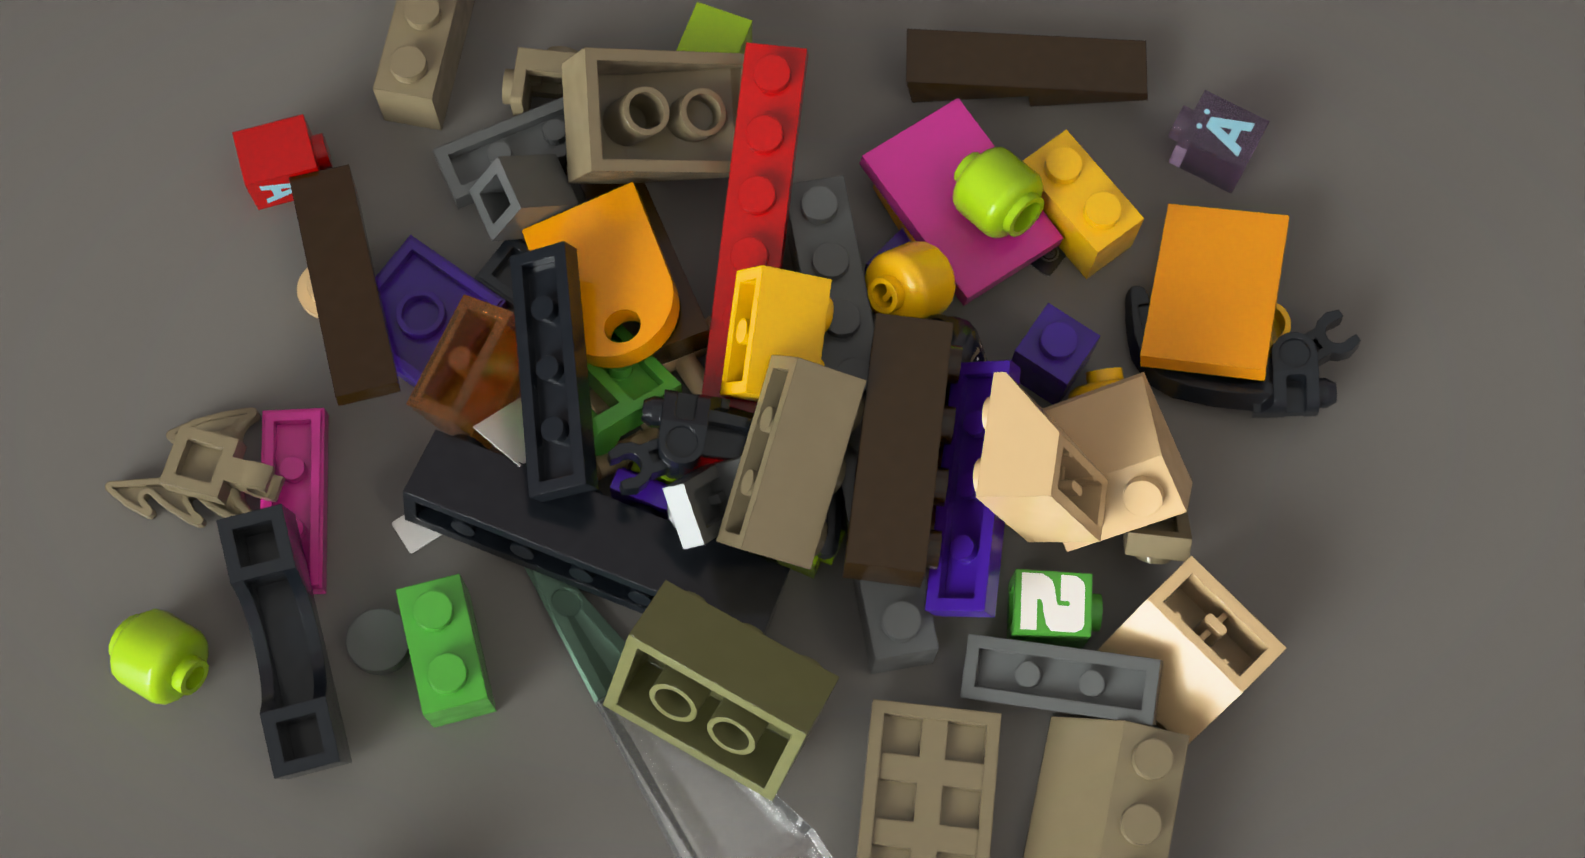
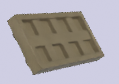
[856,699,1002,858]

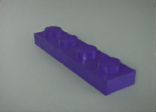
[925,360,1021,618]

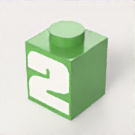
[1006,569,1103,649]

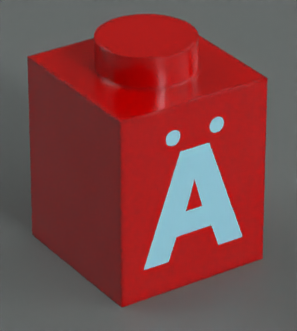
[232,114,333,210]

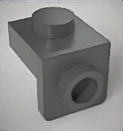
[662,456,741,549]

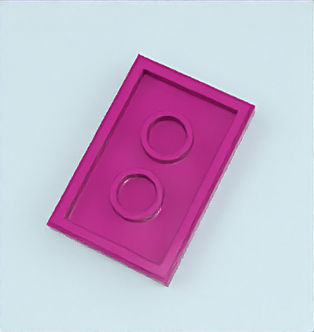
[859,98,1063,306]

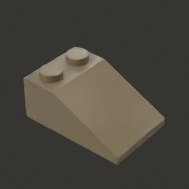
[561,47,745,184]

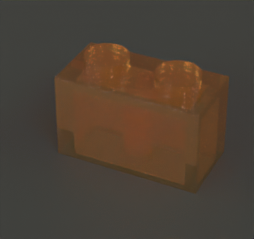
[406,294,520,450]

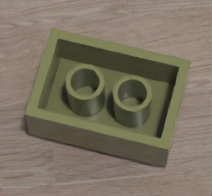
[603,580,839,801]

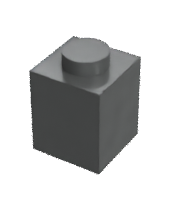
[469,154,579,241]

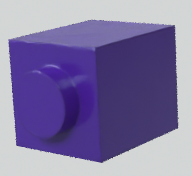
[1011,303,1100,405]

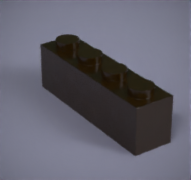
[843,313,963,588]

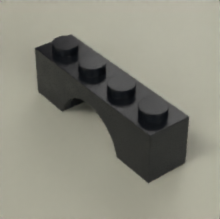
[216,504,352,779]

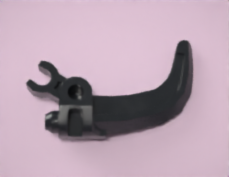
[1125,286,1361,418]
[607,389,843,560]

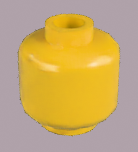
[865,241,956,319]

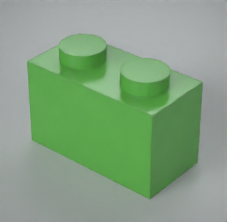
[396,574,497,728]

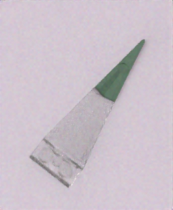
[524,567,833,858]

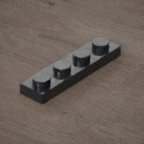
[510,241,599,502]

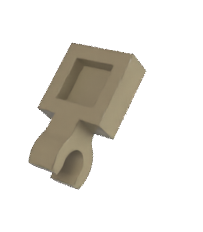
[158,424,285,505]

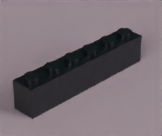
[403,429,790,635]

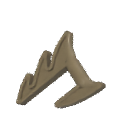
[105,407,261,528]

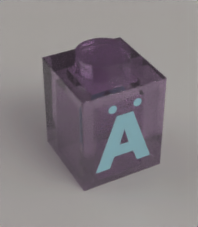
[1168,90,1270,194]

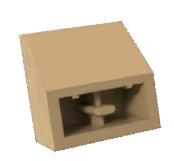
[973,372,1108,542]
[1097,556,1287,744]

